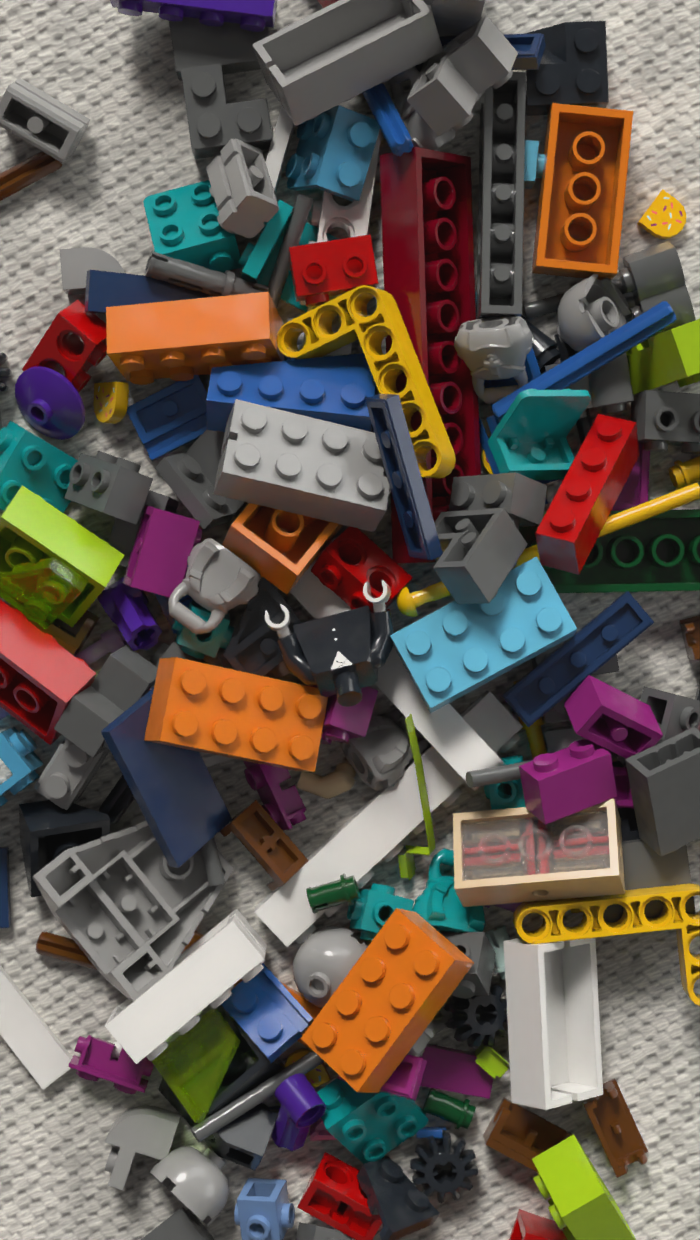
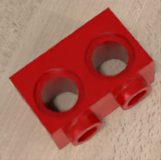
[22,300,107,393]
[310,526,413,612]
[297,1152,382,1240]

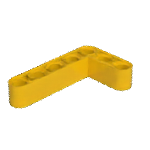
[276,285,456,479]
[513,883,700,1006]

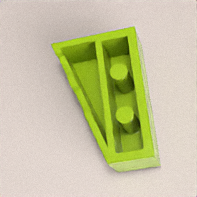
[626,319,700,394]

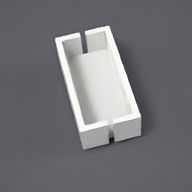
[105,908,267,1064]
[503,938,603,1110]

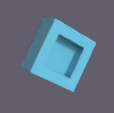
[524,140,545,189]

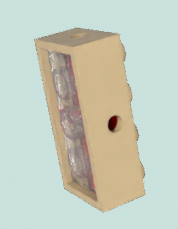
[453,799,625,907]

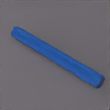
[492,301,677,422]

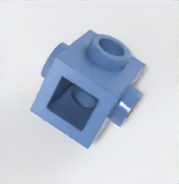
[234,1178,295,1240]

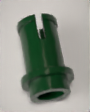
[306,874,360,914]
[422,1088,476,1130]

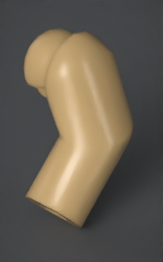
[296,763,356,799]

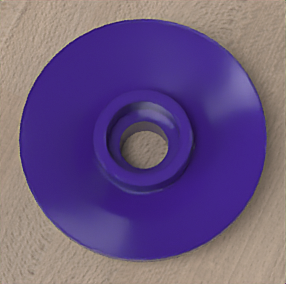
[15,366,85,440]

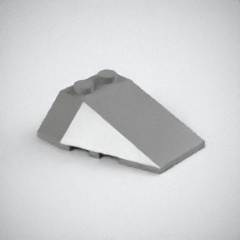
[33,821,234,1002]

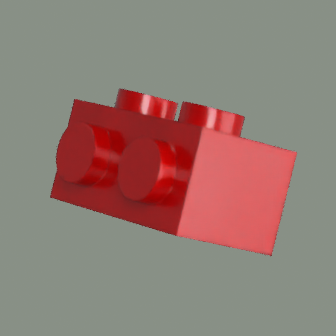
[288,234,378,306]

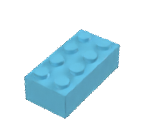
[390,556,577,713]

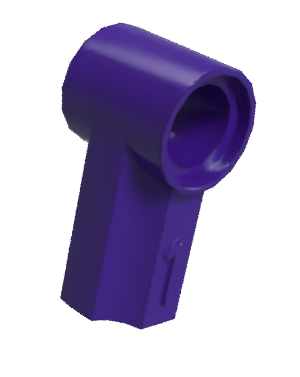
[97,576,162,651]
[271,1073,327,1151]

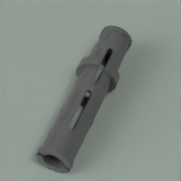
[145,251,269,297]

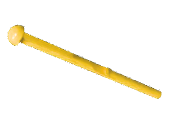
[396,483,700,617]

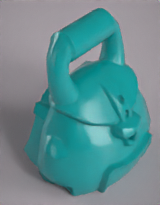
[412,848,486,933]

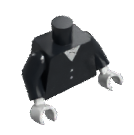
[265,580,394,707]

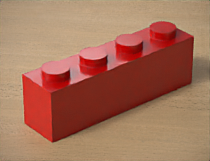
[535,414,640,575]

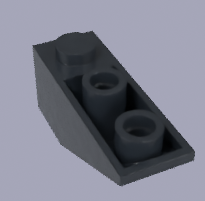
[158,1069,278,1171]

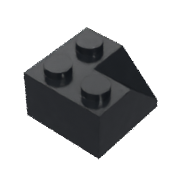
[521,21,609,116]

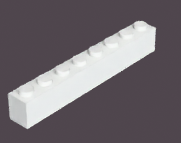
[254,690,523,947]

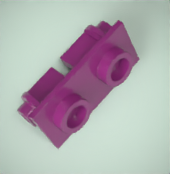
[243,761,307,831]
[68,1035,155,1094]

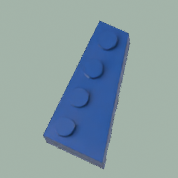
[206,353,377,432]

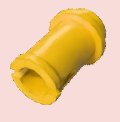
[668,456,700,490]

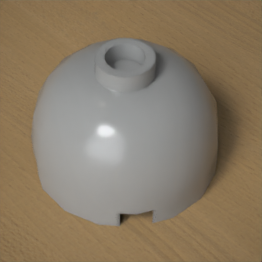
[557,274,631,353]
[293,925,368,1008]
[149,1146,230,1227]

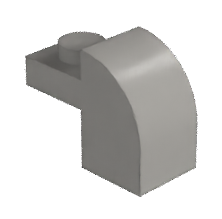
[60,247,125,323]
[104,1105,181,1190]

